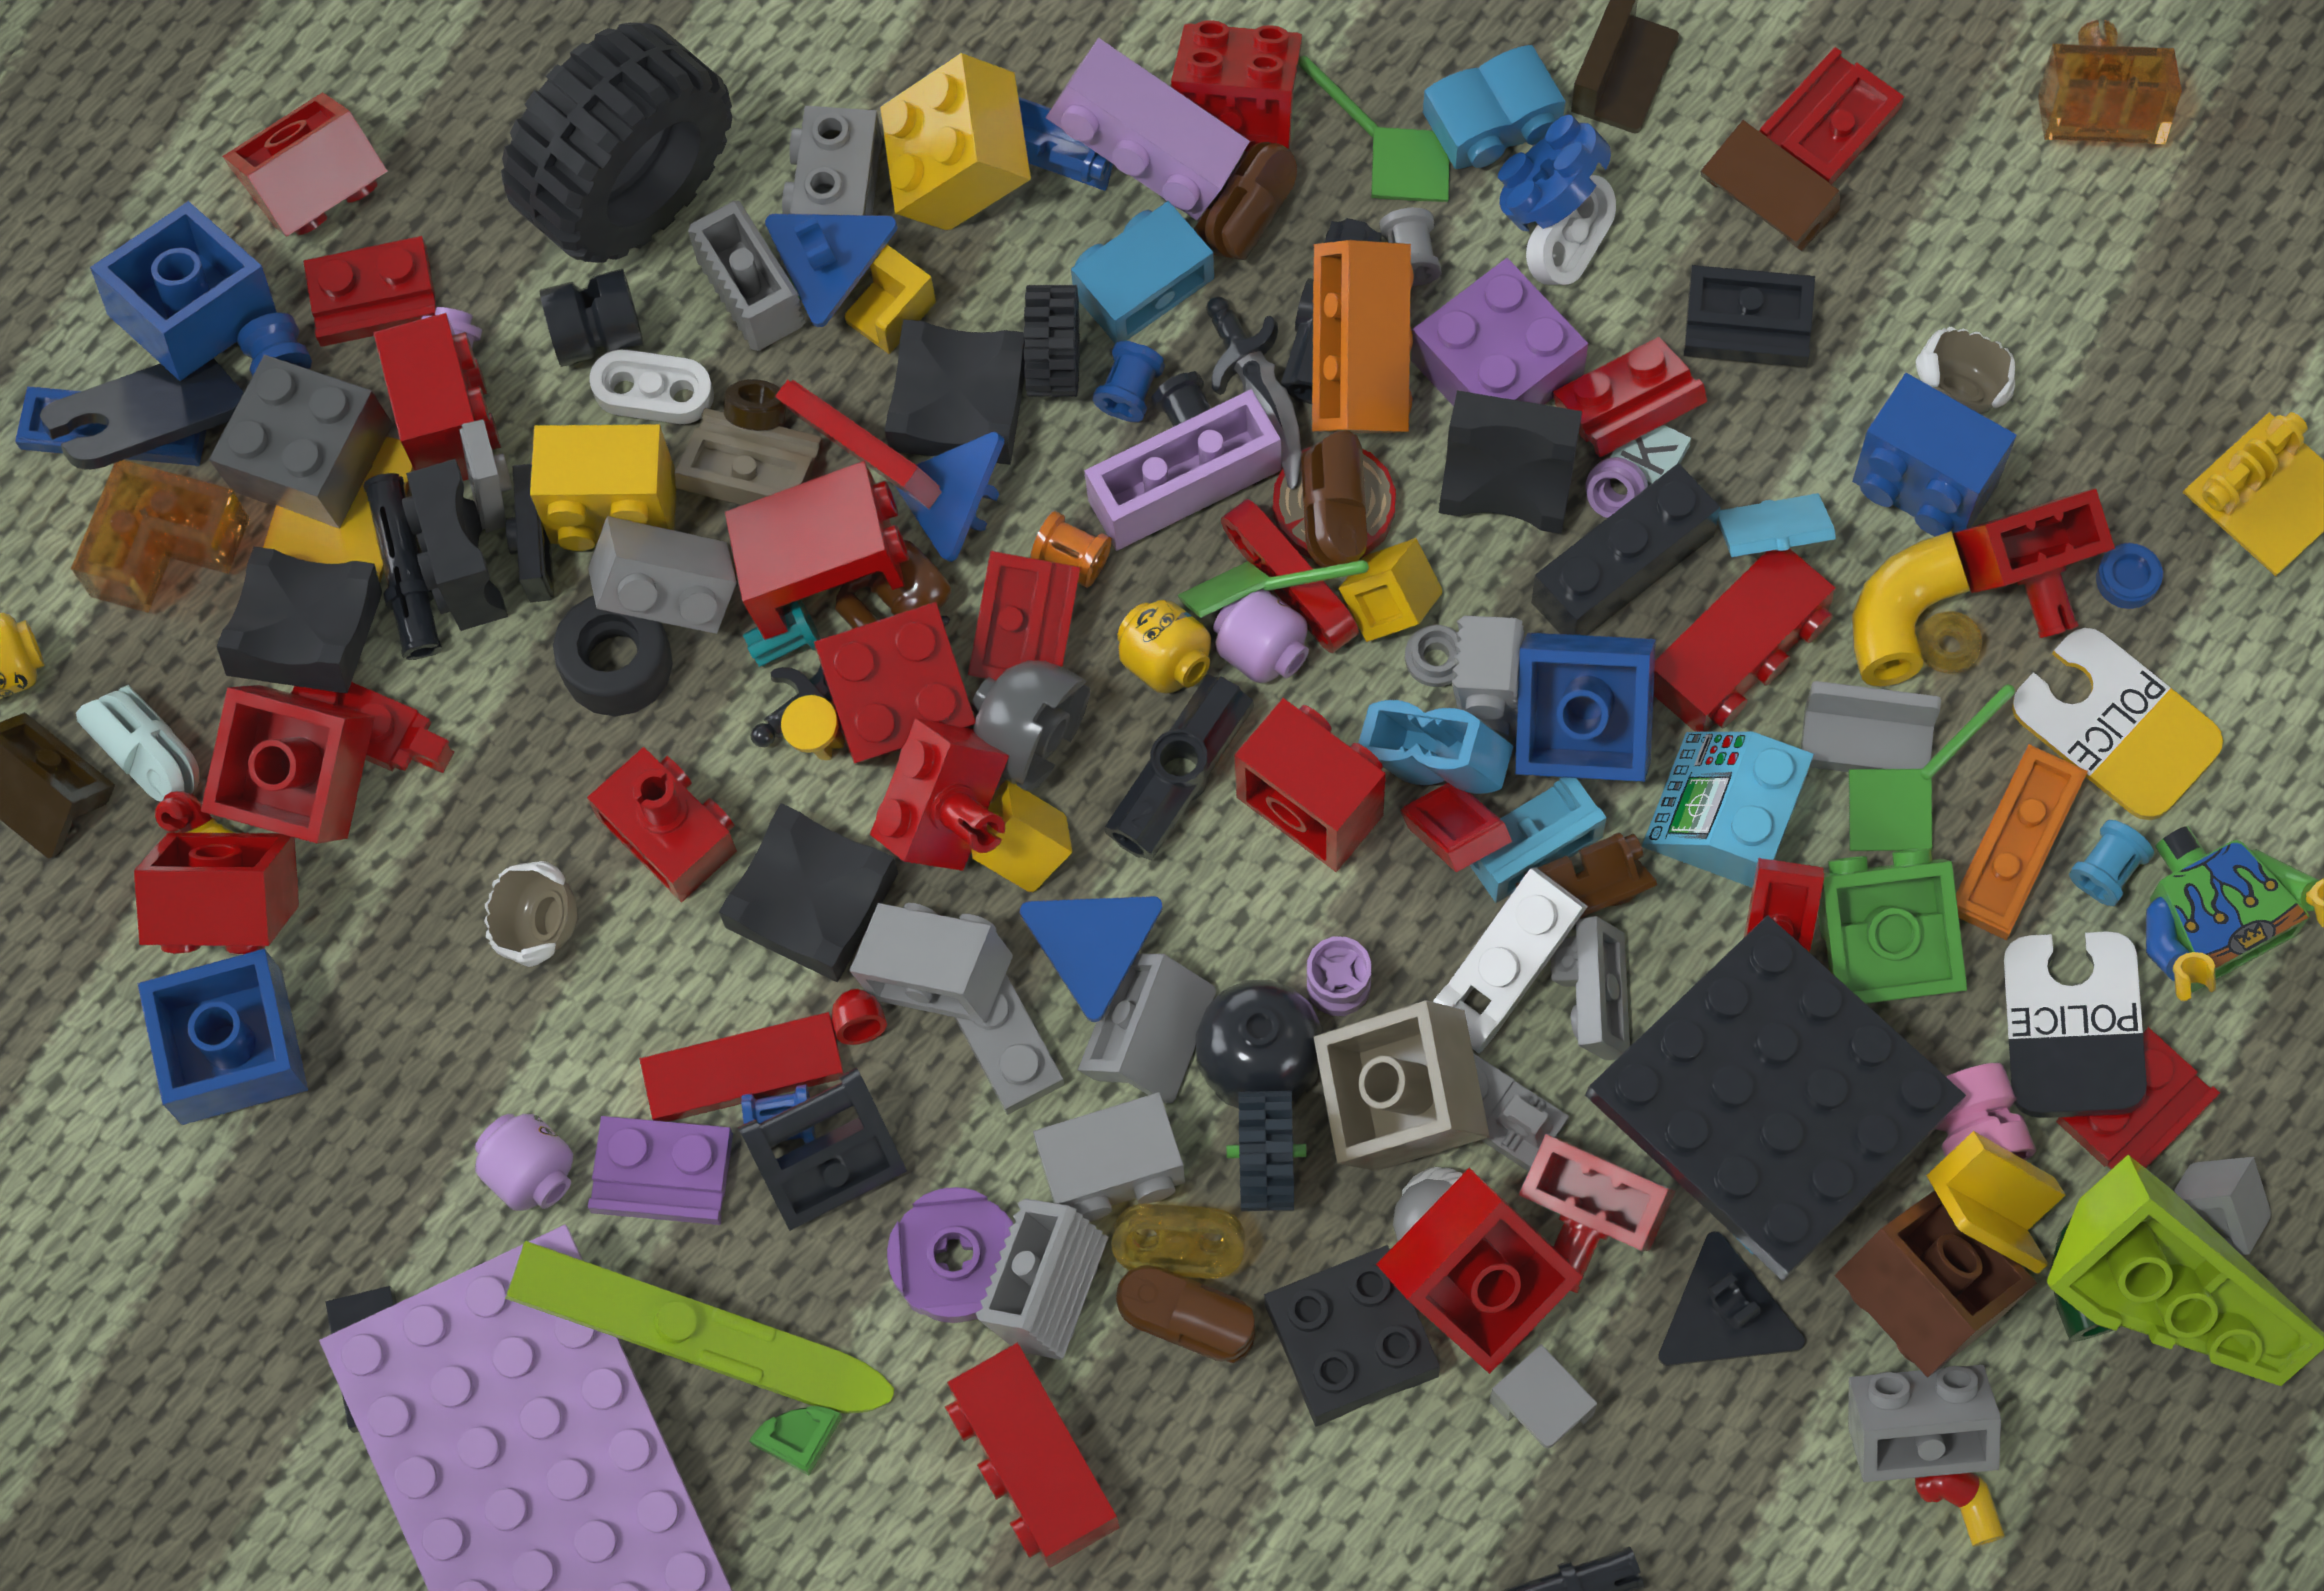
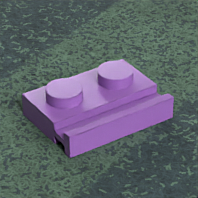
[588,1116,733,1225]

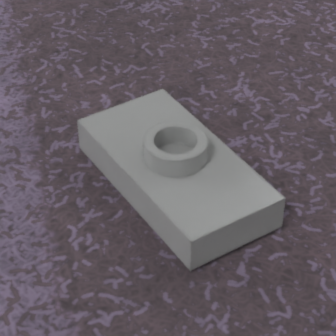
[460,420,512,533]

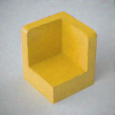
[845,244,936,355]
[1339,538,1442,642]
[971,780,1072,892]

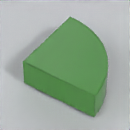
[749,1406,842,1476]

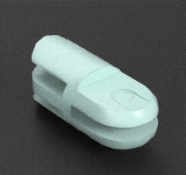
[76,685,200,802]

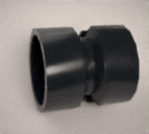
[540,268,644,367]

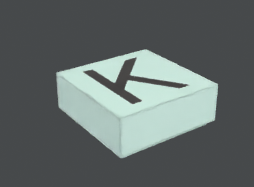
[1610,425,1691,486]

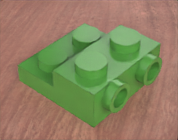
[1818,848,1967,1003]

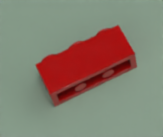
[1653,548,1836,732]
[945,1342,1120,1568]

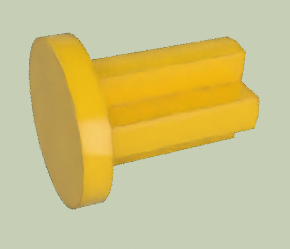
[781,695,845,760]

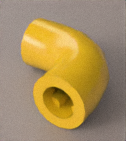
[1852,531,1970,686]

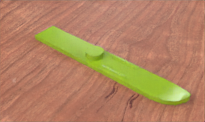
[505,1241,894,1414]

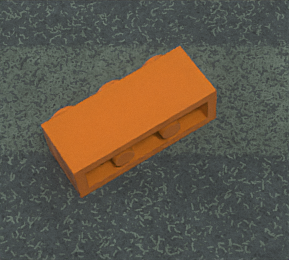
[1312,240,1414,434]

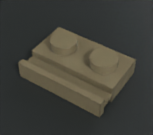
[675,408,822,505]

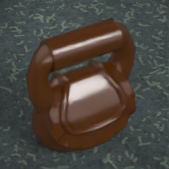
[835,540,951,629]

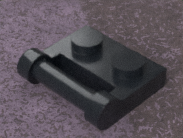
[738,1067,907,1231]

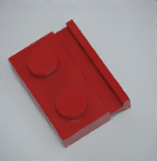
[1759,47,1905,185]
[303,236,436,347]
[1552,337,1707,457]
[968,551,1081,680]
[2056,1027,2220,1170]

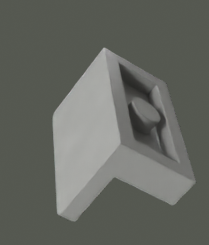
[1801,681,1941,772]
[1078,953,1216,1103]

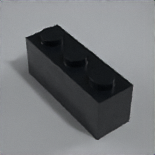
[1531,463,1721,636]

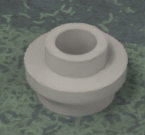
[1405,625,1458,687]

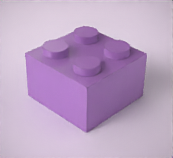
[1411,258,1588,407]

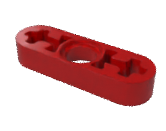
[1221,499,1359,653]

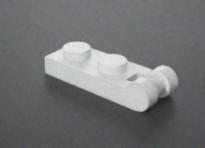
[1433,868,1588,1053]

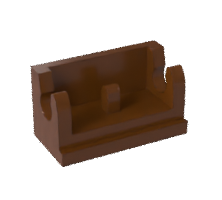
[1700,120,1840,251]

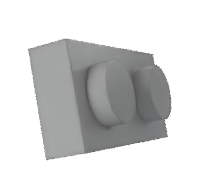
[954,974,1065,1115]

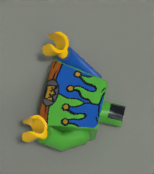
[2146,826,2324,1001]

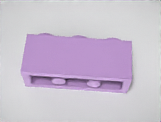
[1046,38,1250,220]
[1084,389,1281,551]

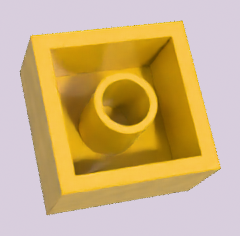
[880,53,1031,230]
[530,424,676,551]

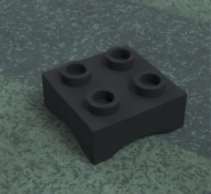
[885,319,1025,465]
[1438,390,1582,534]
[402,459,508,631]
[216,546,382,694]
[719,803,898,983]
[1264,1245,1440,1427]

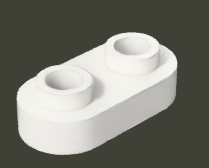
[1526,175,1616,285]
[590,349,714,424]

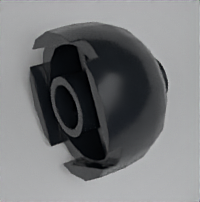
[1196,980,1324,1108]

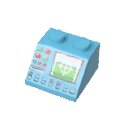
[1642,732,1814,888]

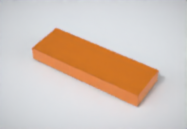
[1956,744,2088,940]

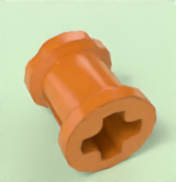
[1031,511,1112,588]

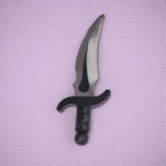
[1206,296,1301,490]

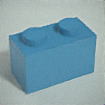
[1071,200,1214,343]

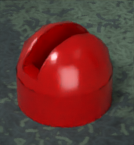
[832,989,887,1045]

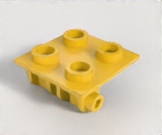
[2183,412,2324,576]

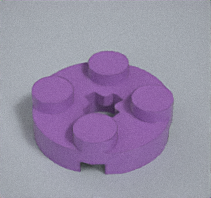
[887,1187,1013,1323]

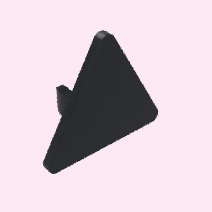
[1658,1231,1805,1366]

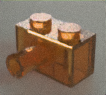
[2038,20,2182,144]

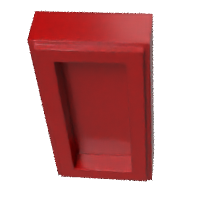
[1400,783,1512,872]

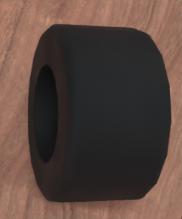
[553,596,673,717]

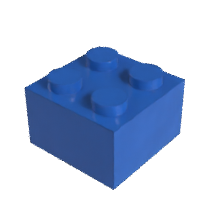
[90,201,277,381]
[1852,373,2017,537]
[1515,633,1656,782]
[137,949,308,1125]

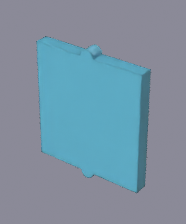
[1718,493,1836,557]

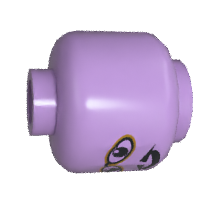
[1213,589,1309,683]
[475,1114,573,1211]

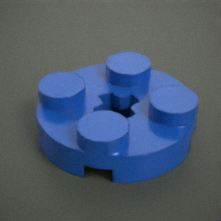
[1498,115,1611,231]

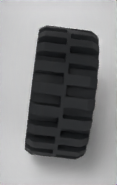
[501,22,733,263]

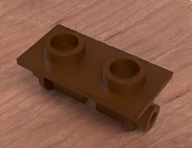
[1515,832,1658,919]

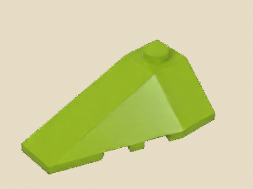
[2047,1155,2324,1386]

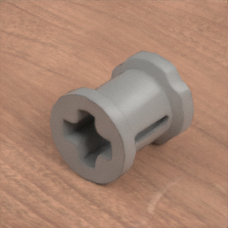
[1379,207,1441,286]

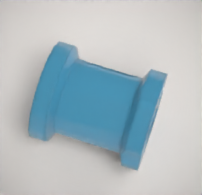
[2069,820,2154,906]

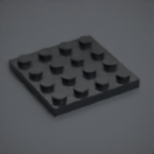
[1585,915,1966,1281]

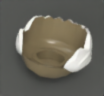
[1916,327,2015,414]
[484,861,579,967]

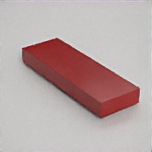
[775,379,942,509]
[639,1012,844,1122]

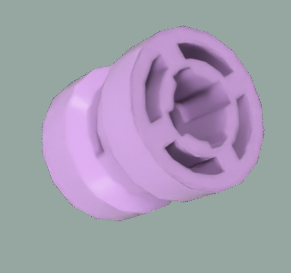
[1307,936,1371,1016]

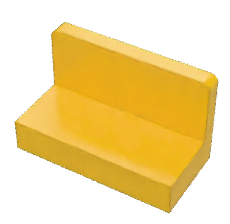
[1926,1131,2066,1274]

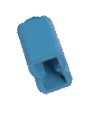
[1423,45,1566,169]
[1358,700,1513,794]

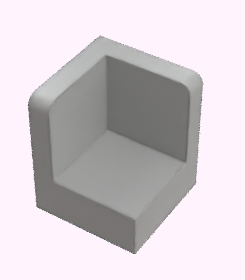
[2174,1157,2271,1255]
[1489,1344,1597,1448]

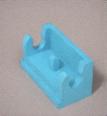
[1470,777,1607,903]

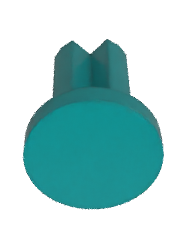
[743,599,821,667]

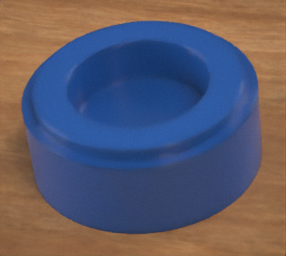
[2096,543,2163,609]

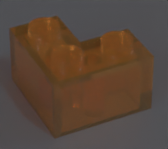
[71,460,250,613]

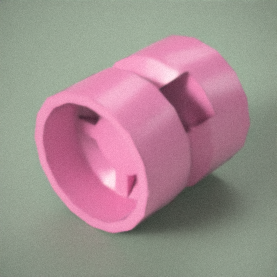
[1936,1063,2036,1161]

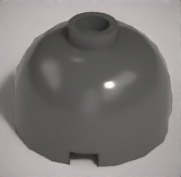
[971,660,1090,792]

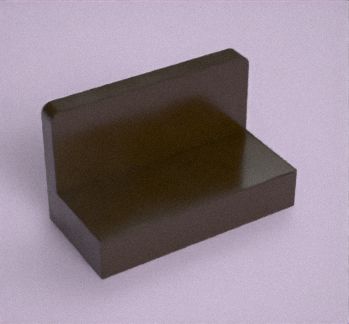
[1571,0,1679,134]
[0,712,115,858]

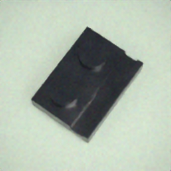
[1683,265,1815,367]

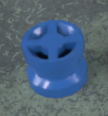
[237,312,312,376]

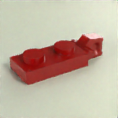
[291,682,455,773]

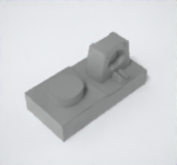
[1551,916,1630,1060]
[1473,1053,1569,1172]

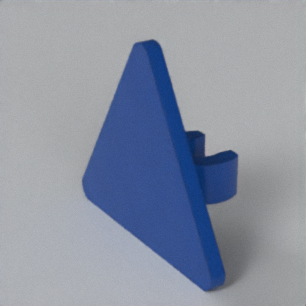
[765,214,898,327]
[895,432,1004,562]
[1020,896,1163,1022]

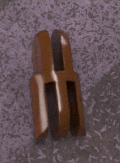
[1194,142,1297,260]
[1301,430,1367,567]
[1116,1265,1255,1363]

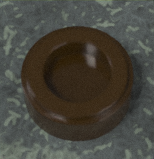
[724,379,786,431]

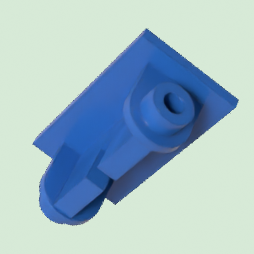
[1018,97,1114,191]

